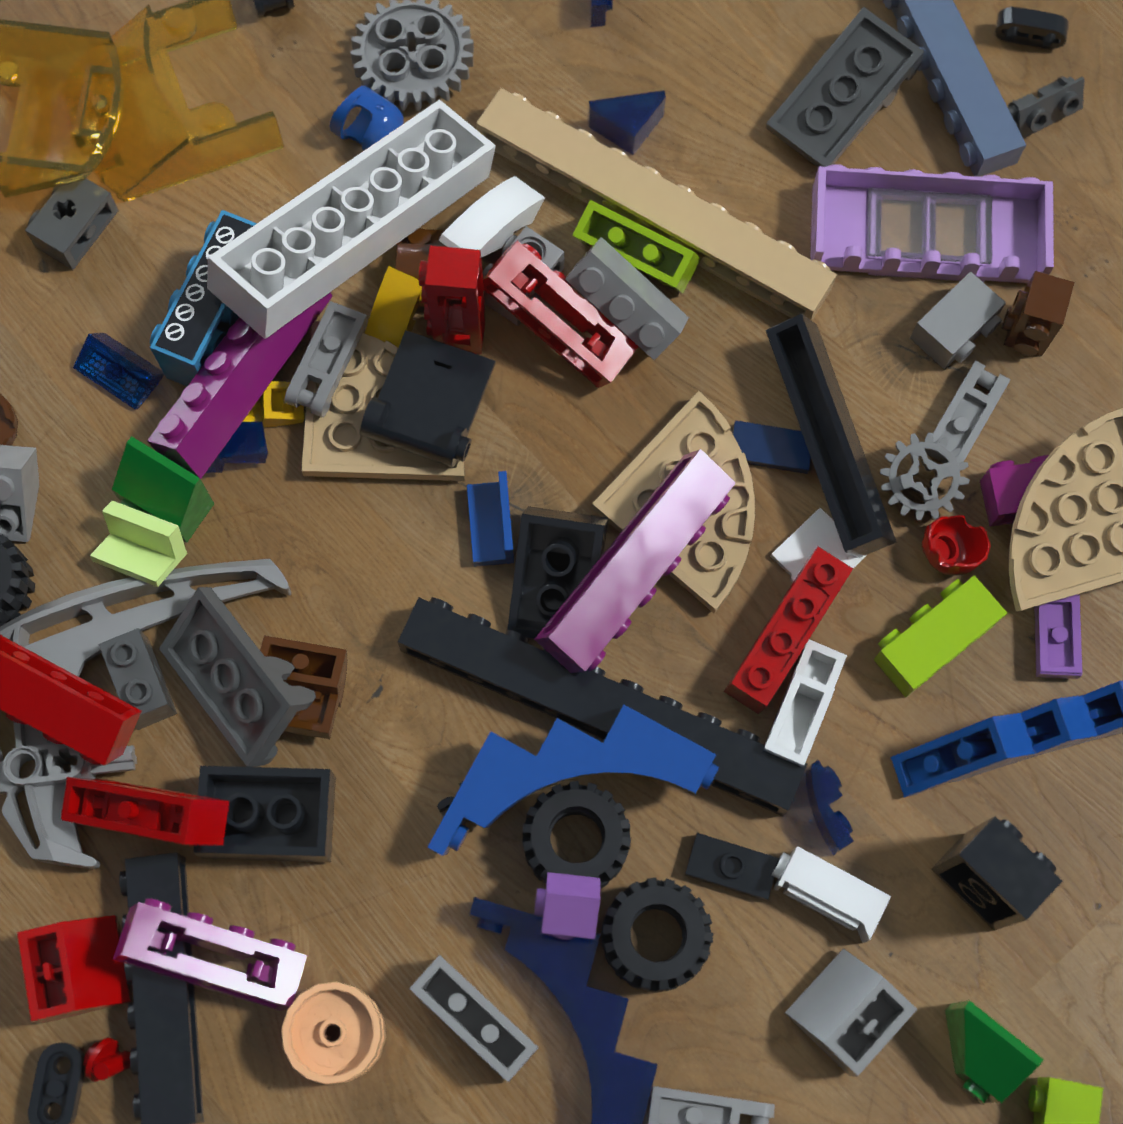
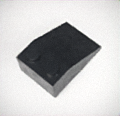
[507,506,609,639]

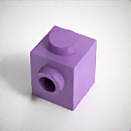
[534,872,600,939]

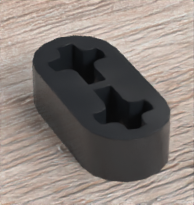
[995,7,1069,49]

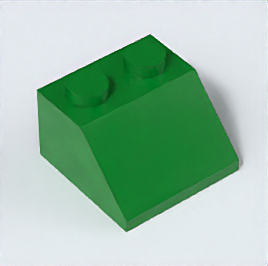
[112,436,215,543]

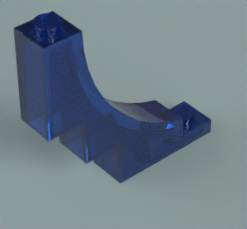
[469,897,658,1124]

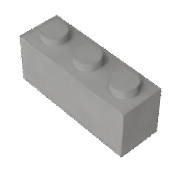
[565,237,689,360]
[409,955,539,1082]

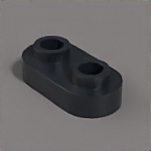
[28,1042,86,1124]

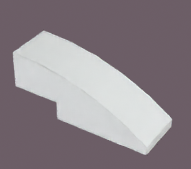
[439,176,545,258]
[763,639,847,767]

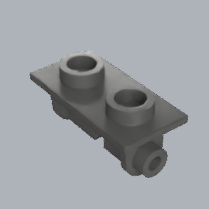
[1008,76,1085,138]

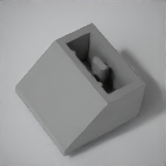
[0,445,39,542]
[785,949,917,1076]

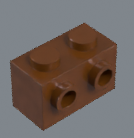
[1002,271,1075,356]

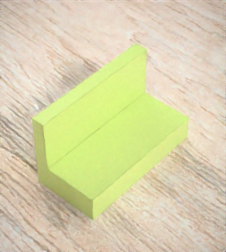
[90,501,187,587]

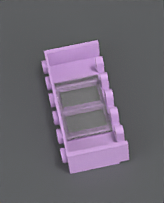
[810,164,1054,283]

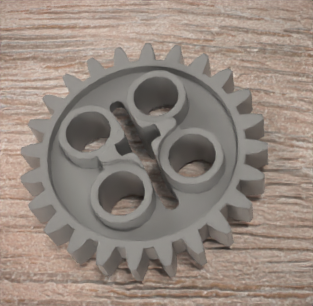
[350,0,474,111]

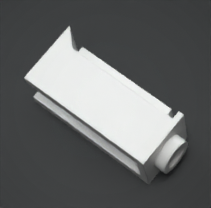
[771,846,891,943]

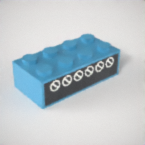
[150,210,257,386]

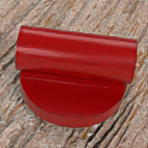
[84,1037,131,1082]

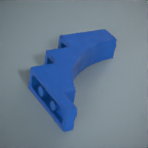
[891,681,1123,797]
[428,705,719,856]

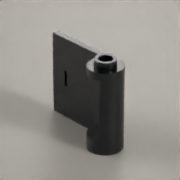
[360,330,496,467]

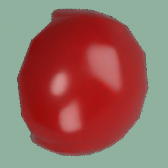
[922,515,991,576]

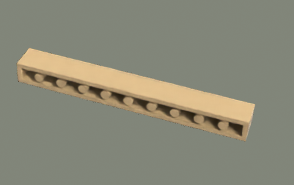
[476,88,837,320]

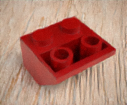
[17,915,132,1023]

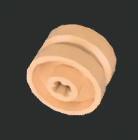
[282,982,386,1084]

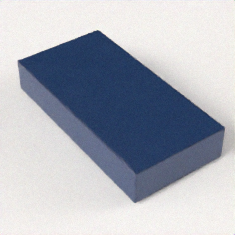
[733,420,811,474]

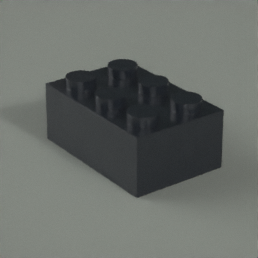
[193,766,336,862]
[931,816,1063,931]

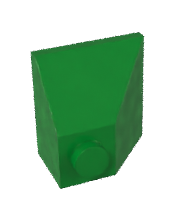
[945,1000,1044,1104]

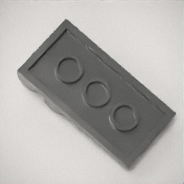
[766,7,924,167]
[159,587,316,767]

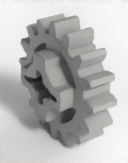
[880,432,970,521]

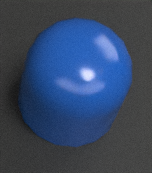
[329,85,404,151]

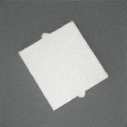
[770,508,868,583]

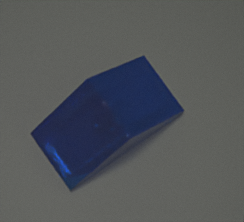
[588,90,666,155]

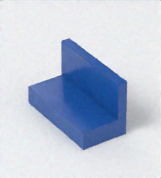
[467,471,514,567]

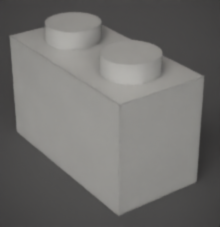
[910,271,1006,370]

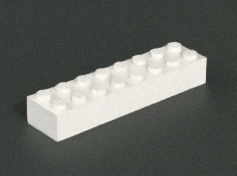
[207,100,496,339]

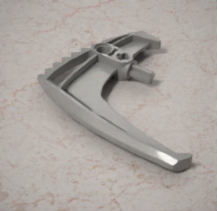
[0,559,291,869]

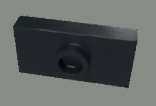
[685,833,779,901]

